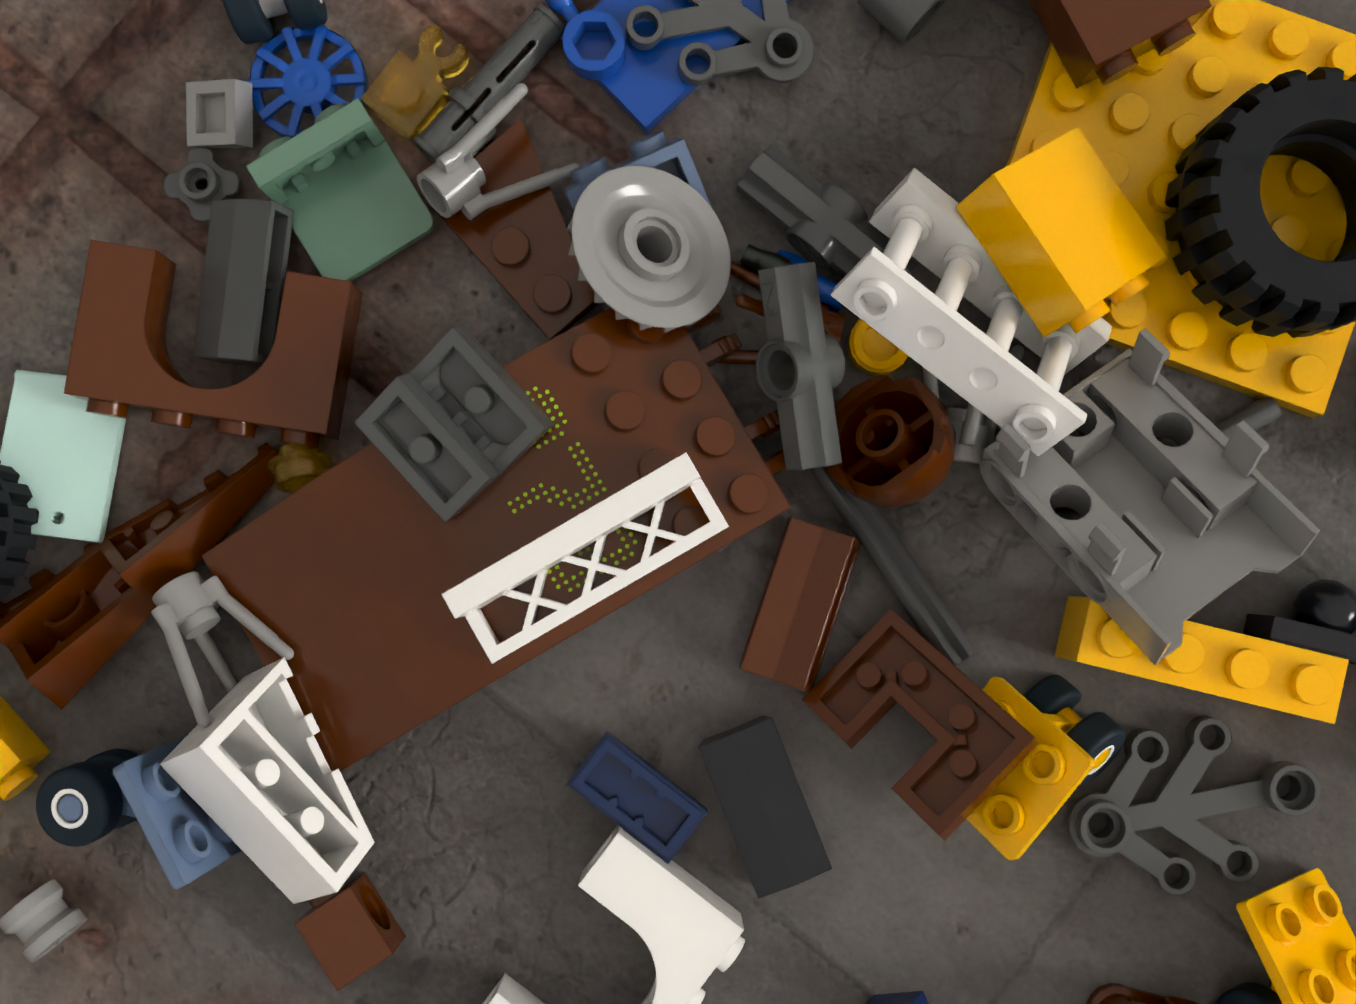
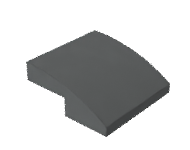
[354,325,554,523]

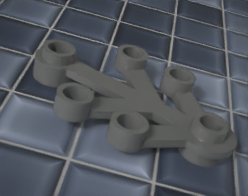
[625,0,814,86]
[1067,716,1322,896]

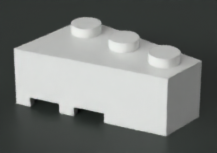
[160,657,375,904]

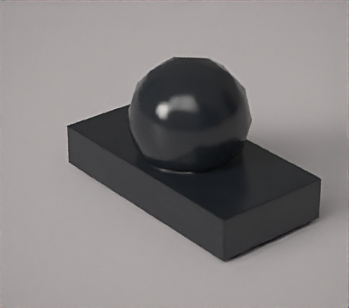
[1243,579,1356,665]

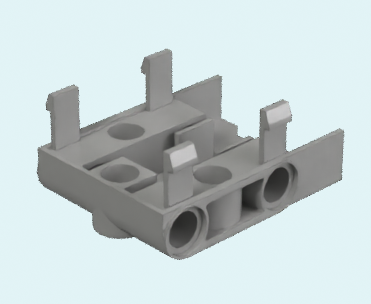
[979,328,1320,665]

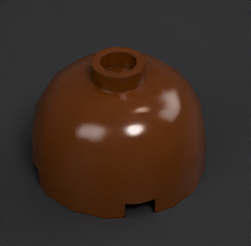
[826,375,956,508]

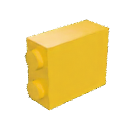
[955,126,1167,338]

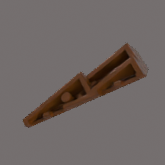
[0,442,288,710]

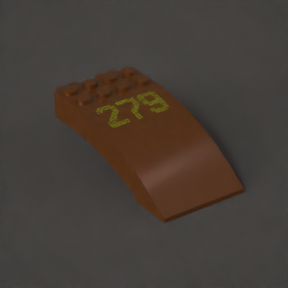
[202,304,791,771]

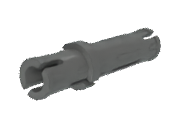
[412,4,565,163]

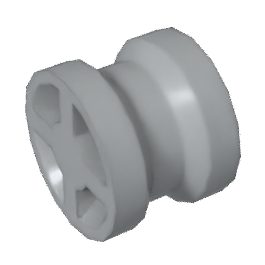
[0,879,88,964]

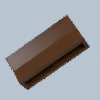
[739,517,861,692]

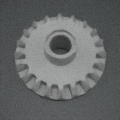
[566,166,731,333]

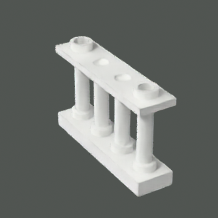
[831,168,1112,456]

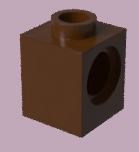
[294,873,406,991]

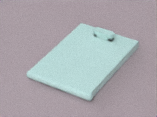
[0,370,126,543]

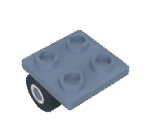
[36,736,242,890]

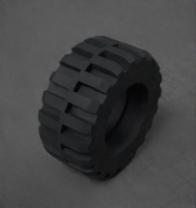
[1164,67,1356,338]

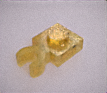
[360,24,470,143]

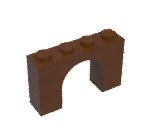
[64,240,363,448]

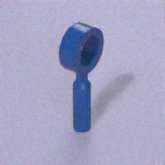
[545,0,626,80]

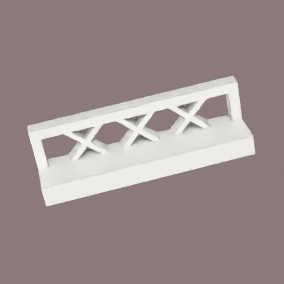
[441,452,729,664]

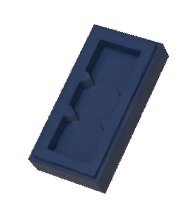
[567,731,708,864]

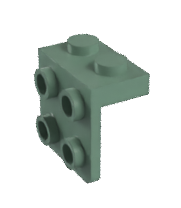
[246,98,435,281]

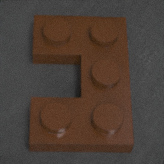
[802,608,1038,841]

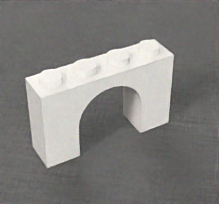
[482,825,745,1004]

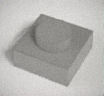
[186,79,253,150]

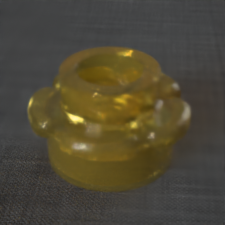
[267,443,332,493]

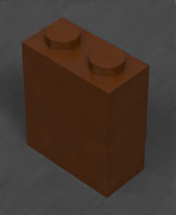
[1029,0,1212,89]

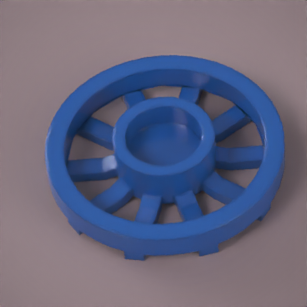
[247,25,368,138]

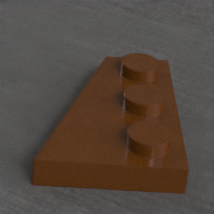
[428,118,598,340]

